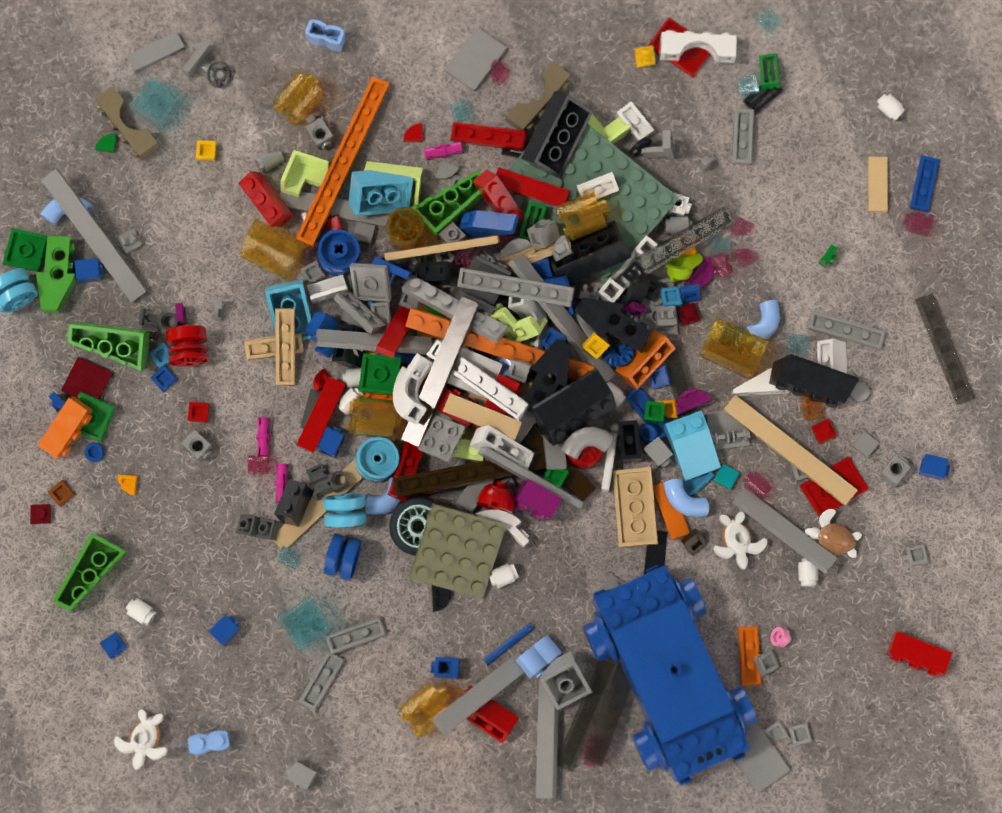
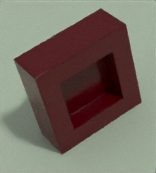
[676,302,701,327]
[30,504,51,525]

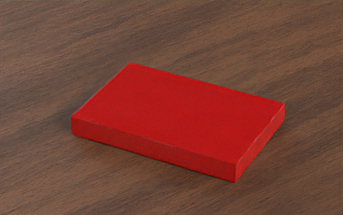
[648,17,710,78]
[799,456,869,518]

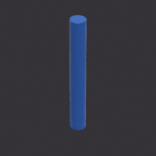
[483,623,533,666]

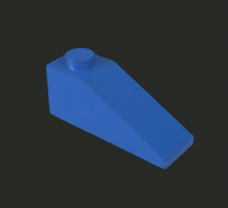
[459,210,519,239]

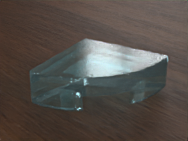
[278,546,298,569]

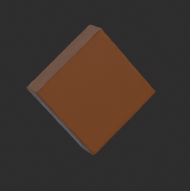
[48,480,75,507]

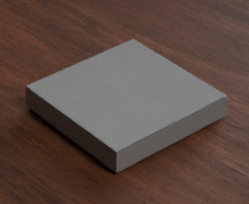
[349,263,392,302]

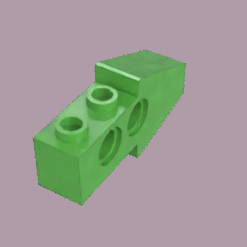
[36,236,77,314]

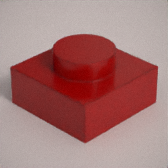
[187,402,210,423]
[811,418,837,444]

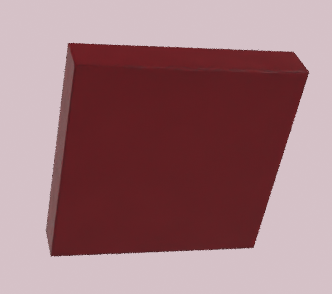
[61,357,113,399]

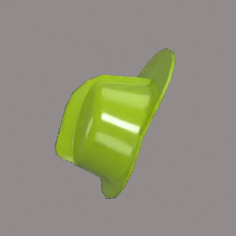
[663,252,703,283]

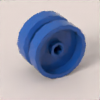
[317,229,360,276]
[323,533,362,581]

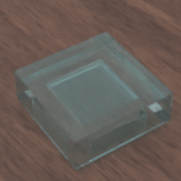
[756,8,782,33]
[737,74,759,97]
[449,100,473,123]
[709,236,732,259]
[786,333,809,356]

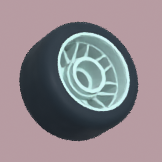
[389,497,437,556]

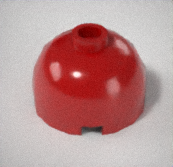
[476,481,516,514]

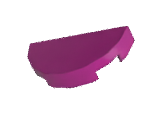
[683,256,714,288]
[676,388,713,416]

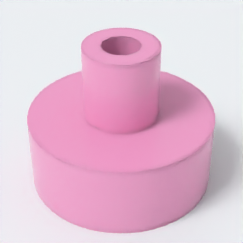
[771,627,792,648]

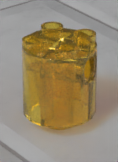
[272,72,325,126]
[556,191,610,240]
[386,207,425,251]
[347,396,402,438]
[397,682,452,738]

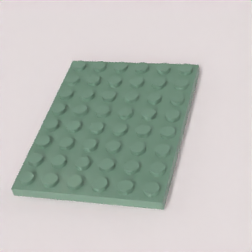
[508,124,679,284]

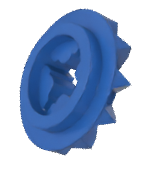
[604,343,634,366]

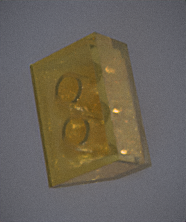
[239,219,307,282]
[699,318,769,380]

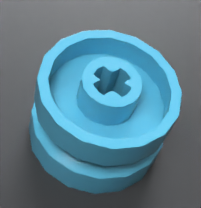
[0,268,38,313]
[354,437,399,483]
[323,493,367,527]

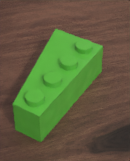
[410,171,484,241]
[68,321,150,371]
[52,533,127,612]

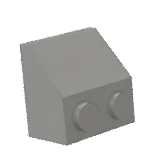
[539,651,592,710]

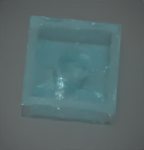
[129,76,184,132]
[277,596,333,652]

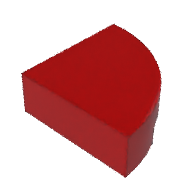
[403,123,423,143]
[324,215,345,232]
[313,368,328,392]

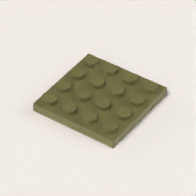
[409,503,507,598]

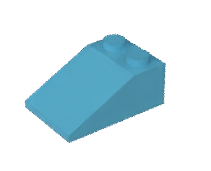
[348,170,413,216]
[265,278,312,341]
[664,410,721,481]

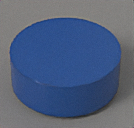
[639,423,659,443]
[84,443,105,462]

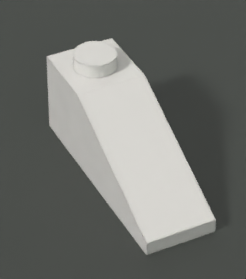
[731,368,790,396]
[470,425,534,470]

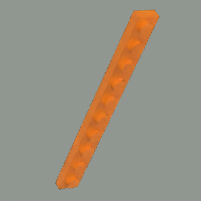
[296,76,390,248]
[405,307,595,381]

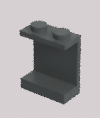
[455,254,511,314]

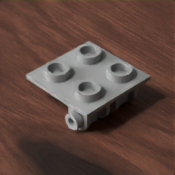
[706,410,750,450]
[418,414,466,463]

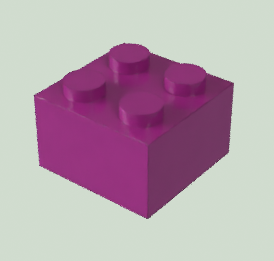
[514,479,562,521]

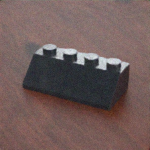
[521,91,594,179]
[548,220,631,286]
[769,354,859,408]
[532,368,617,446]

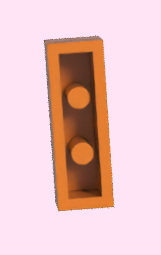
[615,330,676,390]
[38,397,93,458]

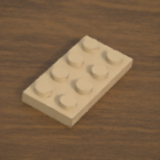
[613,467,658,548]

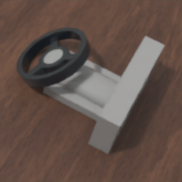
[182,40,233,88]
[629,130,675,159]

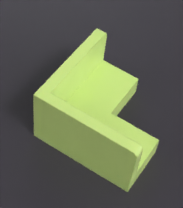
[588,114,631,145]
[281,150,329,198]
[490,303,547,342]

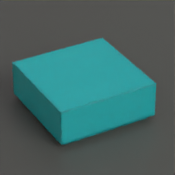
[713,464,740,490]

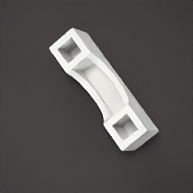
[660,30,737,63]
[597,235,661,303]

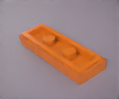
[653,480,690,541]
[738,626,761,686]

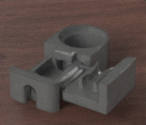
[139,308,178,344]
[306,463,349,501]

